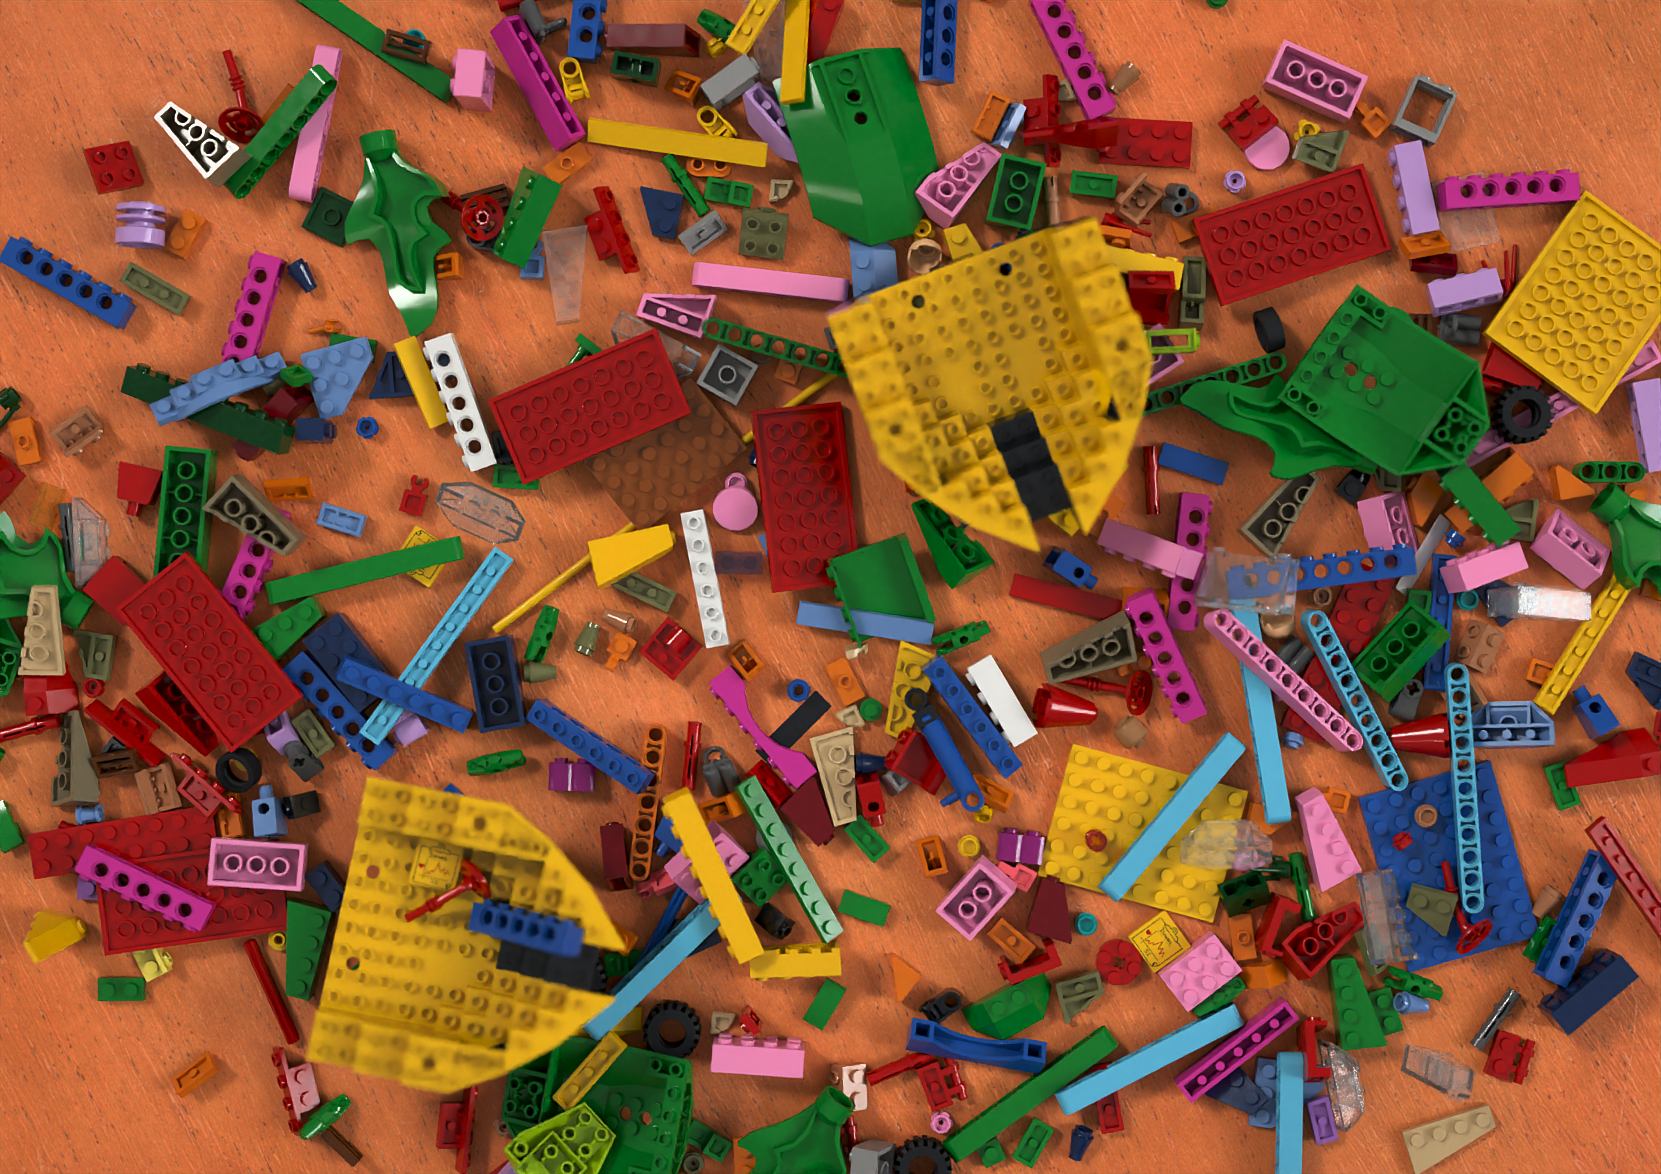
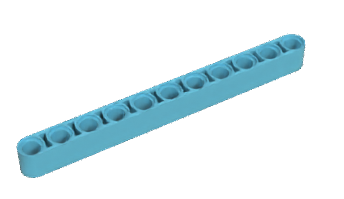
[1226,575,1291,825]
[1444,662,1484,913]

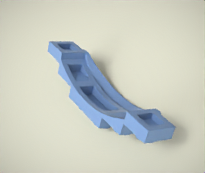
[149,351,287,427]

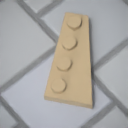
[18,585,66,676]
[809,726,857,827]
[1400,1103,1496,1174]

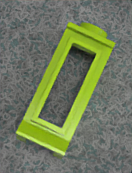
[1143,328,1200,355]

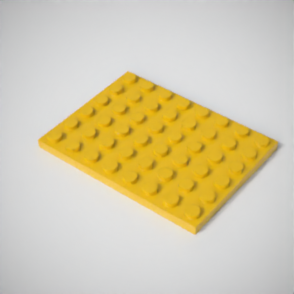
[1482,190,1661,416]
[1037,743,1248,923]

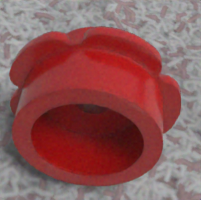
[83,678,105,698]
[1392,831,1413,851]

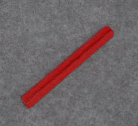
[243,939,300,1045]

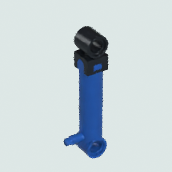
[904,688,985,812]

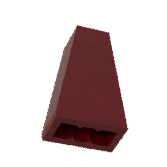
[604,24,700,57]
[232,385,314,462]

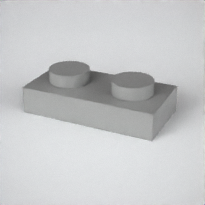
[678,210,728,256]

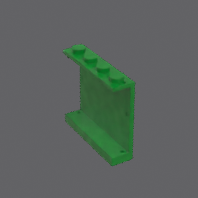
[826,532,937,648]

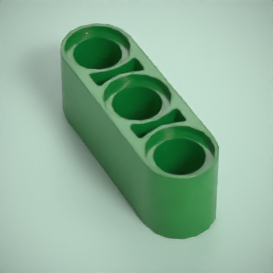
[1572,461,1645,483]

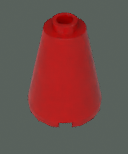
[1032,683,1098,728]
[1387,713,1450,758]

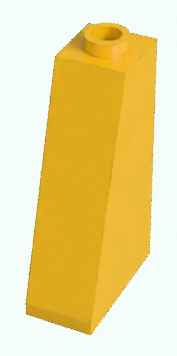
[587,524,676,590]

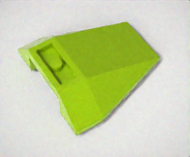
[503,1102,616,1174]

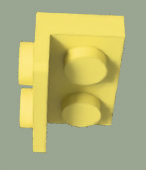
[132,948,173,982]

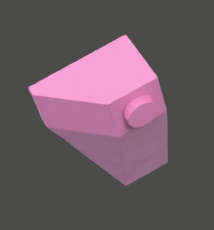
[915,142,1002,229]

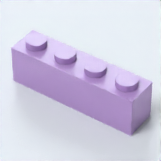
[1387,140,1440,237]
[1625,378,1661,473]

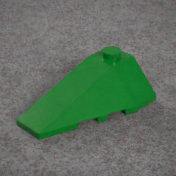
[911,498,994,590]

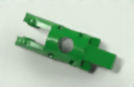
[696,8,736,42]
[524,604,560,663]
[931,620,991,656]
[467,749,527,776]
[1383,966,1443,1001]
[1193,976,1246,1017]
[298,1094,352,1140]

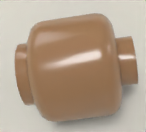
[1114,715,1148,749]

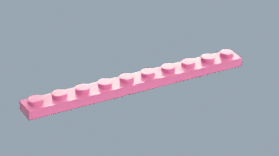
[1465,340,1661,467]

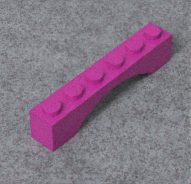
[709,665,817,788]

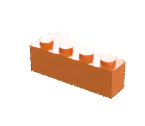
[1443,447,1535,533]

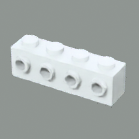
[965,654,1038,747]

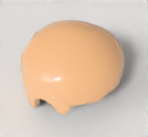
[907,238,943,274]
[1259,607,1296,638]

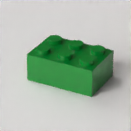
[985,153,1047,233]

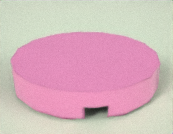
[1244,126,1290,171]
[713,485,758,531]

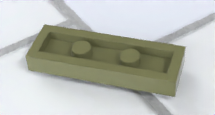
[119,261,192,316]
[610,572,678,613]

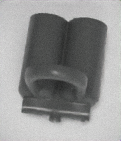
[518,0,567,44]
[1160,183,1199,216]
[1437,313,1481,347]
[1275,635,1316,679]
[703,746,741,797]

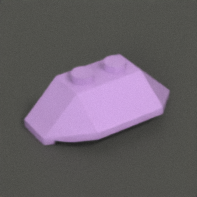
[742,82,798,163]

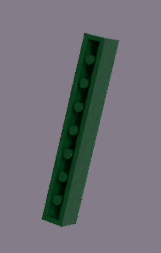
[121,363,296,455]

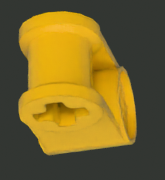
[559,57,591,104]
[697,106,738,138]

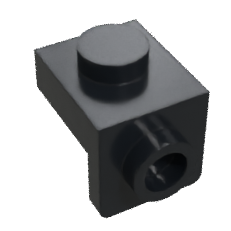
[492,430,514,465]
[282,790,321,819]
[754,902,795,940]

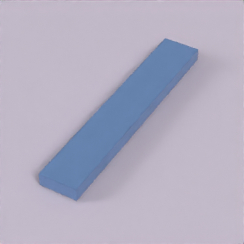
[796,600,935,645]

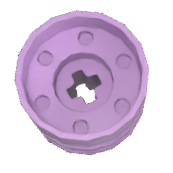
[115,201,166,249]

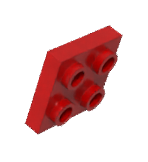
[83,141,144,195]
[638,617,703,681]

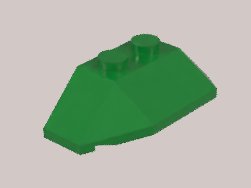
[961,973,1052,1040]

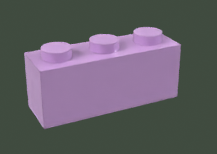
[1426,268,1503,318]

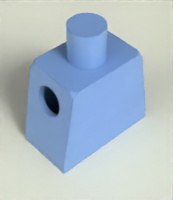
[252,785,288,839]

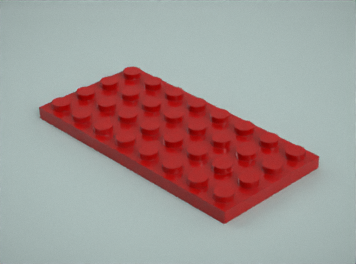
[1191,163,1392,307]
[488,328,692,485]
[750,402,858,593]
[115,552,304,753]
[96,839,287,956]

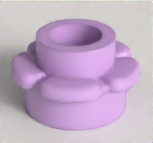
[1223,170,1246,193]

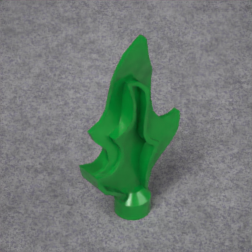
[345,129,453,338]
[1179,374,1378,480]
[1589,483,1661,598]
[0,511,94,631]
[738,1085,855,1174]

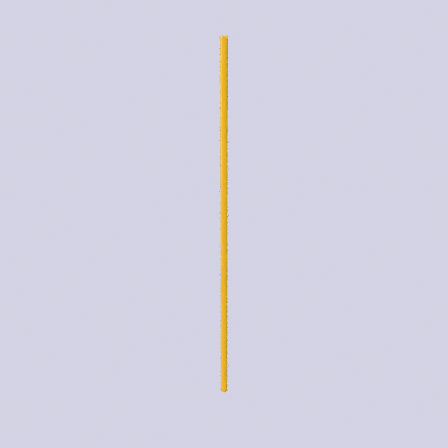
[492,362,845,634]

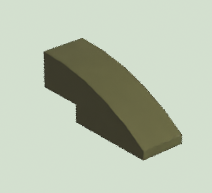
[1178,256,1206,331]

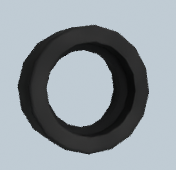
[1253,307,1286,353]
[215,747,262,793]

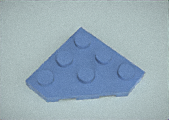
[300,336,374,419]
[1248,1056,1325,1128]

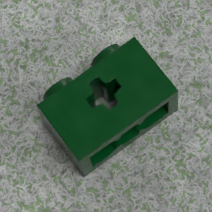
[610,50,661,87]
[1217,871,1272,918]

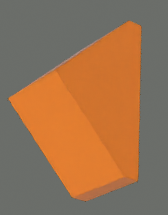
[664,69,704,107]
[435,252,464,280]
[1548,465,1595,501]
[727,639,766,681]
[916,835,948,878]
[891,953,921,1002]
[1239,957,1287,990]

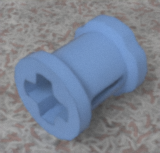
[75,803,105,826]

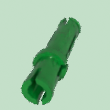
[660,154,711,218]
[1288,852,1316,922]

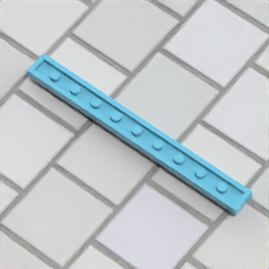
[360,547,514,746]

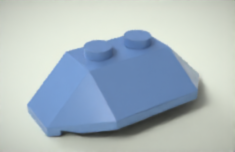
[849,237,898,298]
[1460,701,1555,749]

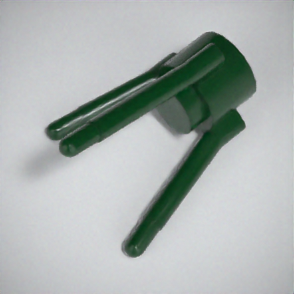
[0,386,22,429]
[1238,843,1291,881]

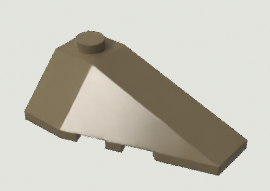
[51,710,100,807]

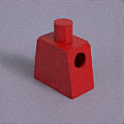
[117,461,163,517]
[855,771,887,827]

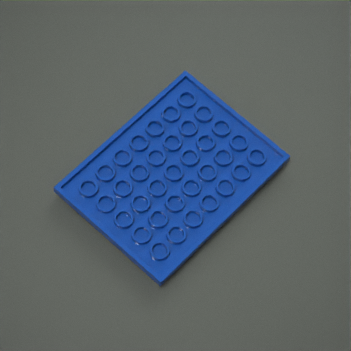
[1357,760,1538,972]

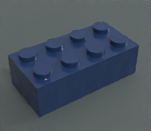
[302,612,394,713]
[464,635,529,733]
[1537,948,1639,1036]

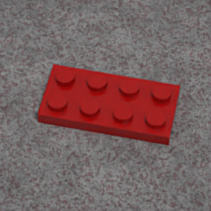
[1098,117,1193,169]

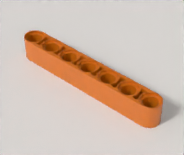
[629,723,667,881]

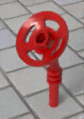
[218,50,264,143]
[442,191,504,241]
[1061,670,1152,716]
[404,859,491,922]
[1440,861,1493,954]

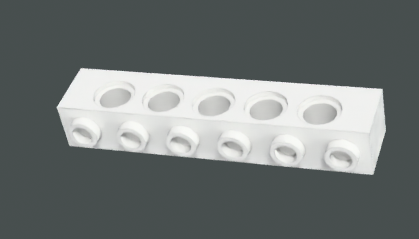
[423,333,497,472]
[680,509,730,648]

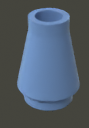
[1393,992,1429,1014]

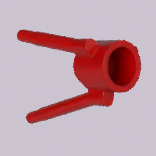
[1101,212,1152,250]
[1481,244,1518,298]

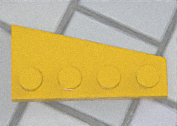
[885,640,935,738]

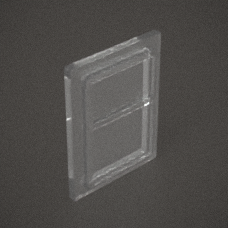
[1431,171,1500,253]

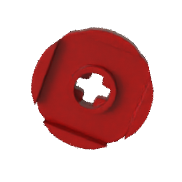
[1095,939,1142,985]

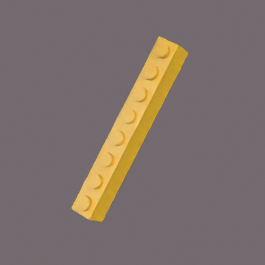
[661,787,765,964]

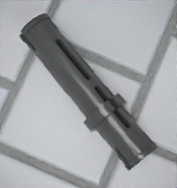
[58,503,80,572]
[1470,987,1521,1051]

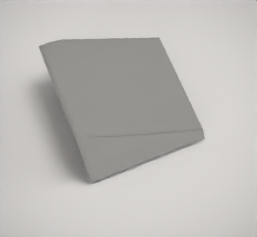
[879,770,912,796]

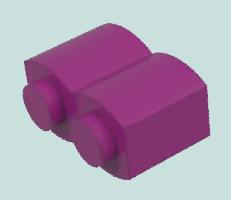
[548,758,596,791]
[995,827,1045,865]

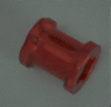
[1085,829,1107,852]

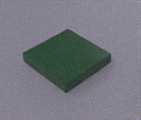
[301,186,354,248]

